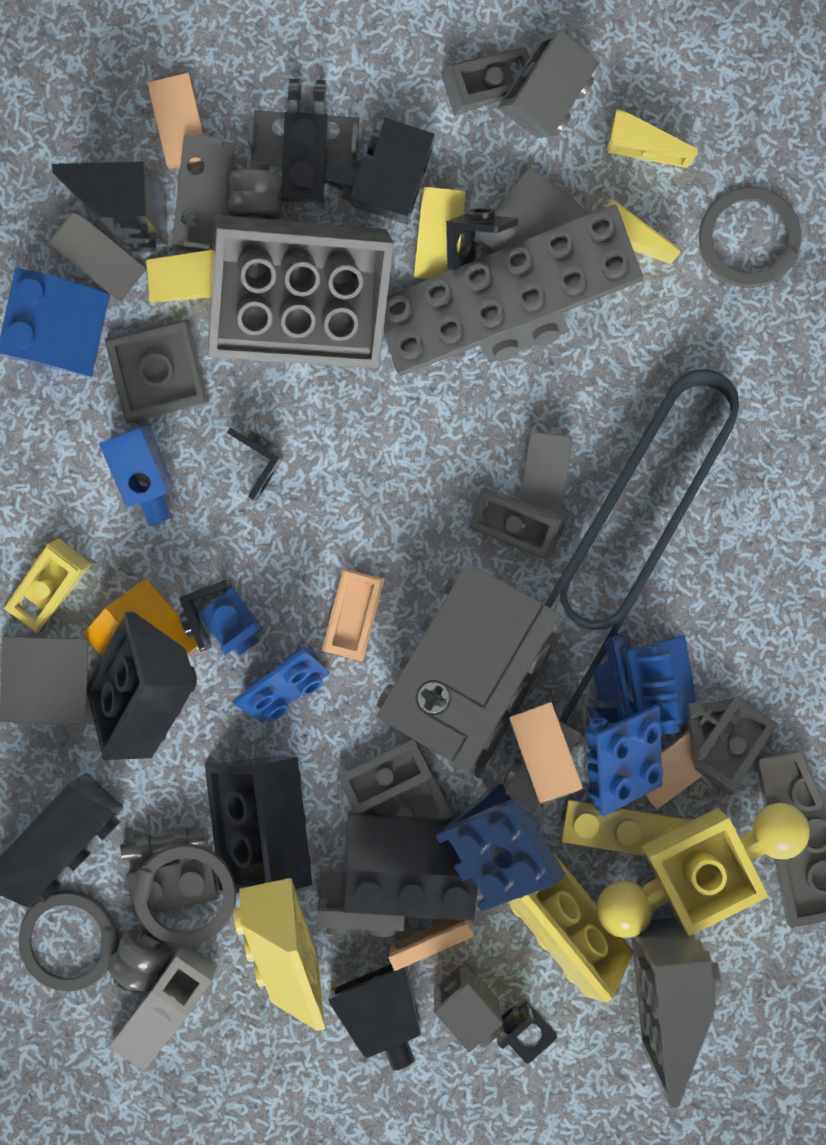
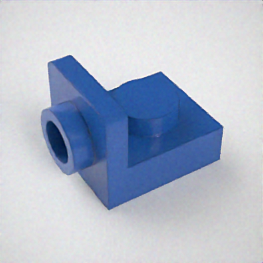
[198,588,263,656]

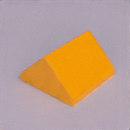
[82,579,198,656]

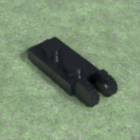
[280,78,329,203]

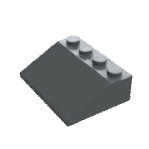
[208,215,394,368]
[631,917,722,1108]

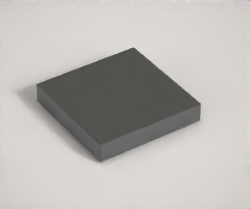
[105,319,209,424]

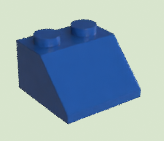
[0,267,110,377]

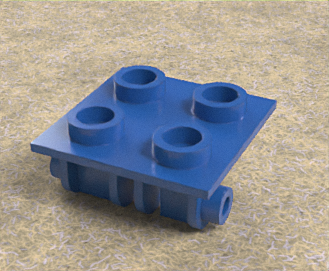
[625,635,696,734]
[232,646,331,723]
[585,704,663,817]

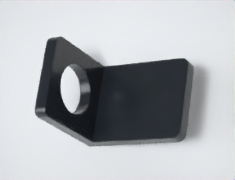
[446,208,518,271]
[227,428,283,501]
[179,579,232,652]
[496,1001,557,1064]

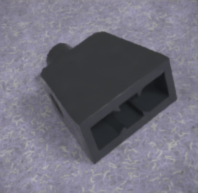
[328,963,421,1071]

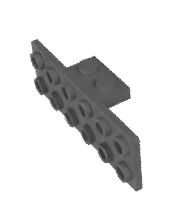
[384,205,644,376]

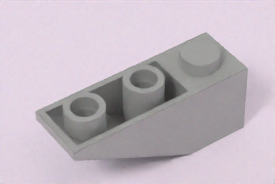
[109,946,218,1071]

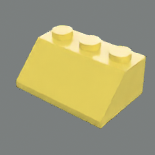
[508,852,635,1003]
[233,878,325,1031]

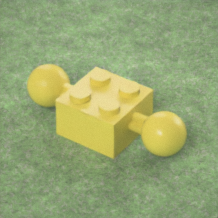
[596,803,810,938]

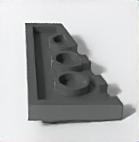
[755,750,826,928]

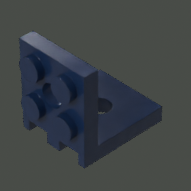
[435,783,566,911]

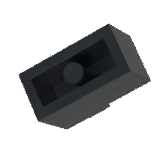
[323,118,435,225]

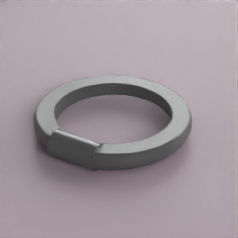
[699,187,801,288]
[131,844,237,946]
[19,891,119,992]

